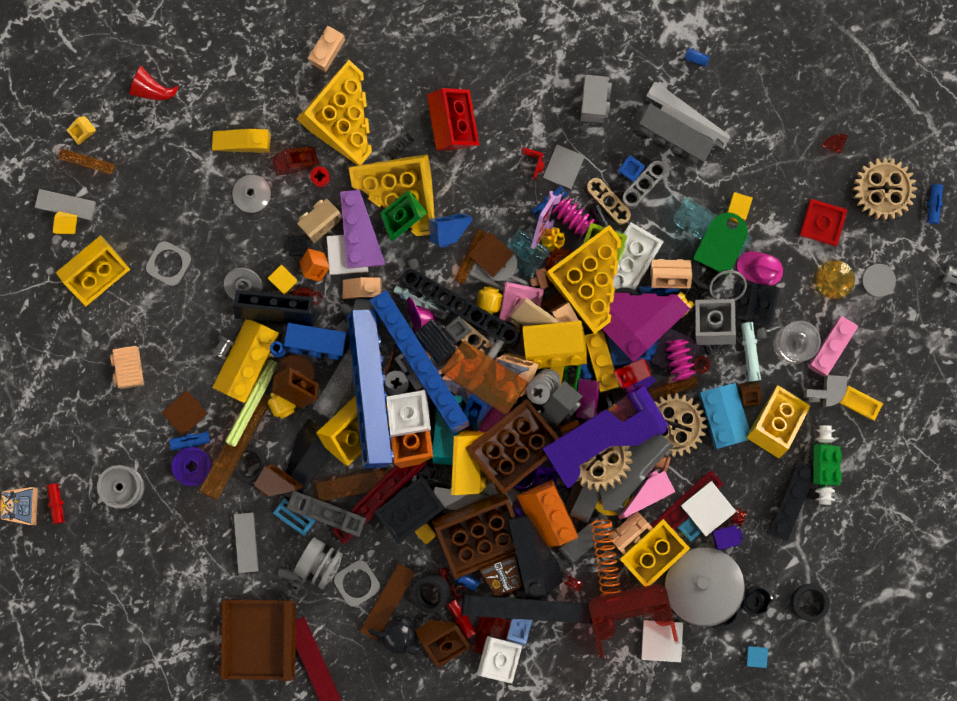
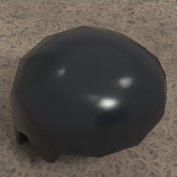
[741,586,773,616]

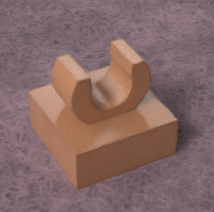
[530,268,554,289]

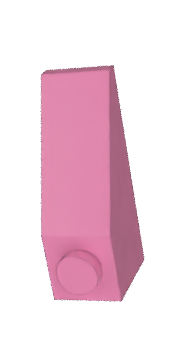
[618,470,675,520]

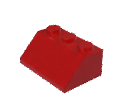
[427,88,479,151]

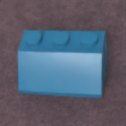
[698,383,750,450]

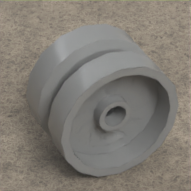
[97,465,145,509]

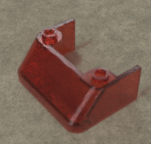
[589,584,680,660]

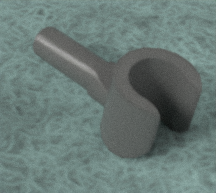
[395,258,420,280]
[755,324,782,340]

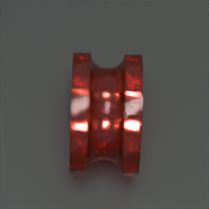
[692,356,711,374]
[731,507,747,527]
[564,575,584,592]

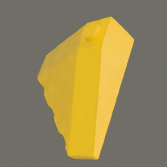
[296,60,372,165]
[349,154,435,236]
[546,225,621,334]

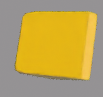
[66,116,96,145]
[53,211,78,234]
[415,523,437,544]

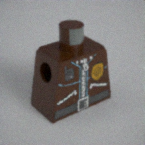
[480,556,522,598]

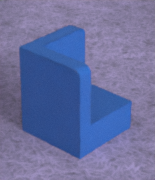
[617,155,645,183]

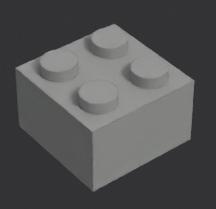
[580,75,612,123]
[695,299,736,345]

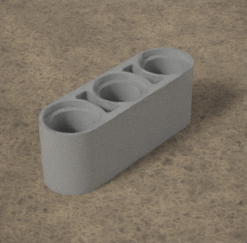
[622,161,666,209]

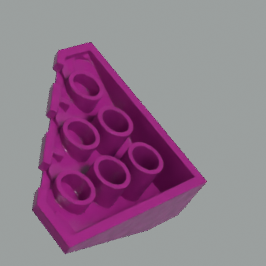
[602,293,690,362]

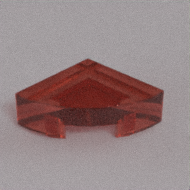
[822,134,848,154]

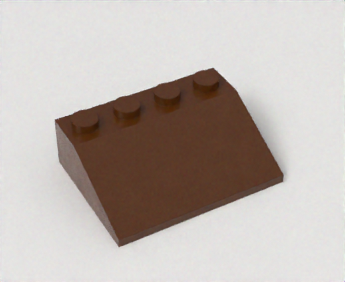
[466,399,559,497]
[431,493,516,579]

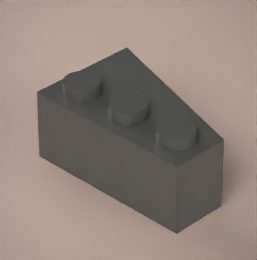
[538,381,582,431]

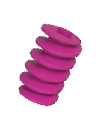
[552,198,595,239]
[664,339,696,381]

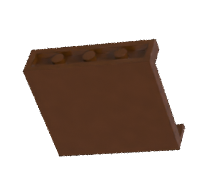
[218,600,296,681]

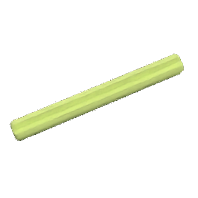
[226,359,278,447]

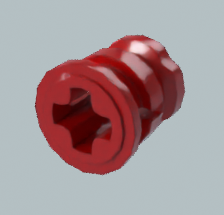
[310,167,330,188]

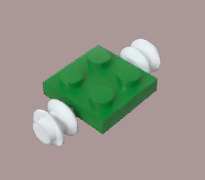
[813,426,842,505]

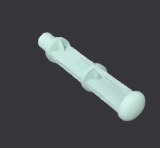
[393,285,449,321]

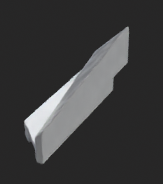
[645,82,730,150]

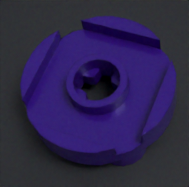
[172,447,212,486]

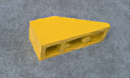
[212,129,271,153]

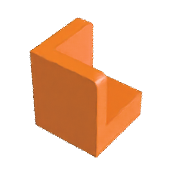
[299,248,330,282]

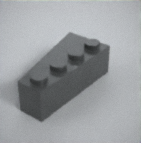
[629,103,715,164]

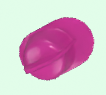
[737,251,783,286]
[407,297,436,333]

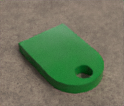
[693,212,748,276]

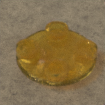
[816,260,855,299]

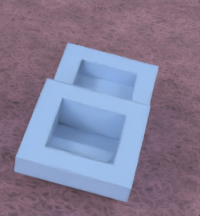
[507,619,532,646]

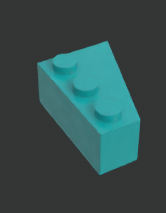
[432,395,464,465]

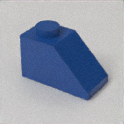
[429,213,472,248]
[464,382,498,431]

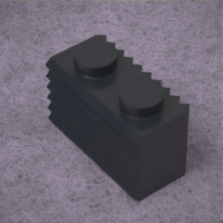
[414,319,457,365]

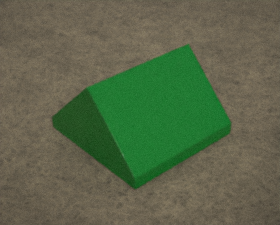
[380,190,427,241]

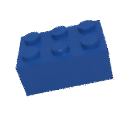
[284,323,349,362]

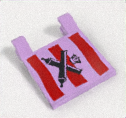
[531,191,562,249]

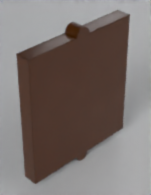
[468,231,515,278]
[162,390,209,436]

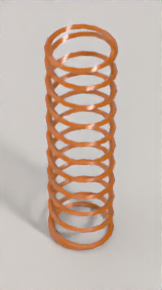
[591,520,622,601]

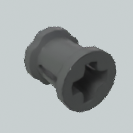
[210,335,234,360]

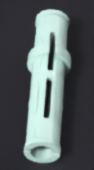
[741,322,761,382]

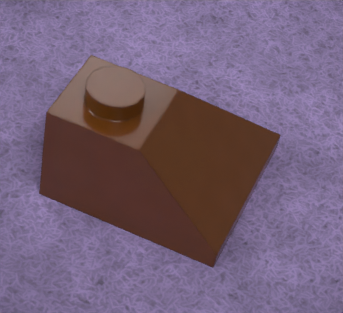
[415,620,471,668]

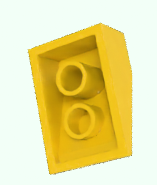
[746,385,810,458]

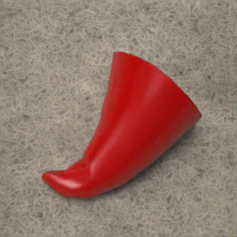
[129,65,178,101]

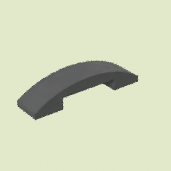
[287,491,367,537]

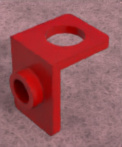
[521,147,545,181]
[613,358,651,389]

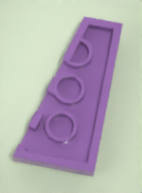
[340,190,386,269]

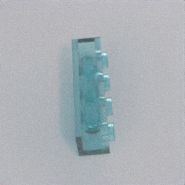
[673,197,753,259]

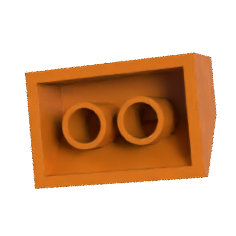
[387,408,433,468]
[517,479,578,547]

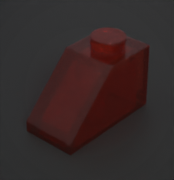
[271,147,319,176]

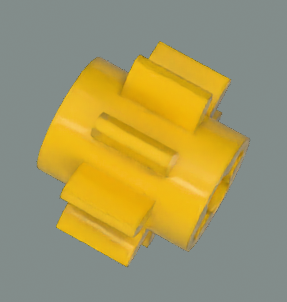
[541,227,565,252]

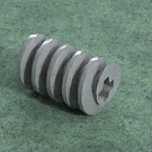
[526,369,561,404]
[384,371,410,396]

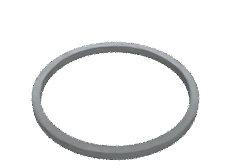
[710,270,747,301]

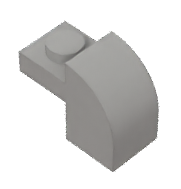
[804,375,847,407]

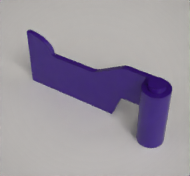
[543,384,668,488]

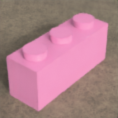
[808,316,858,377]

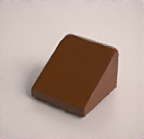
[739,381,762,407]

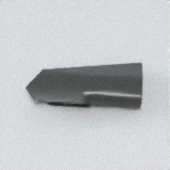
[600,435,673,511]

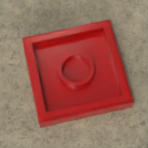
[799,199,848,247]

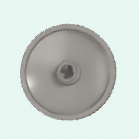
[665,548,745,627]

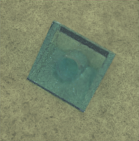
[507,229,550,278]

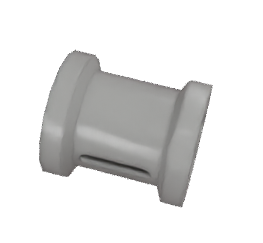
[943,266,957,284]

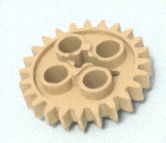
[853,157,917,221]
[654,393,707,457]
[576,446,632,492]

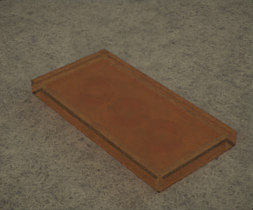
[441,340,529,416]

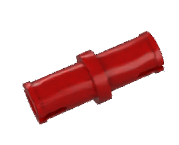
[46,483,65,524]
[446,599,477,639]

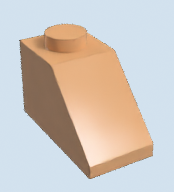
[343,277,382,300]

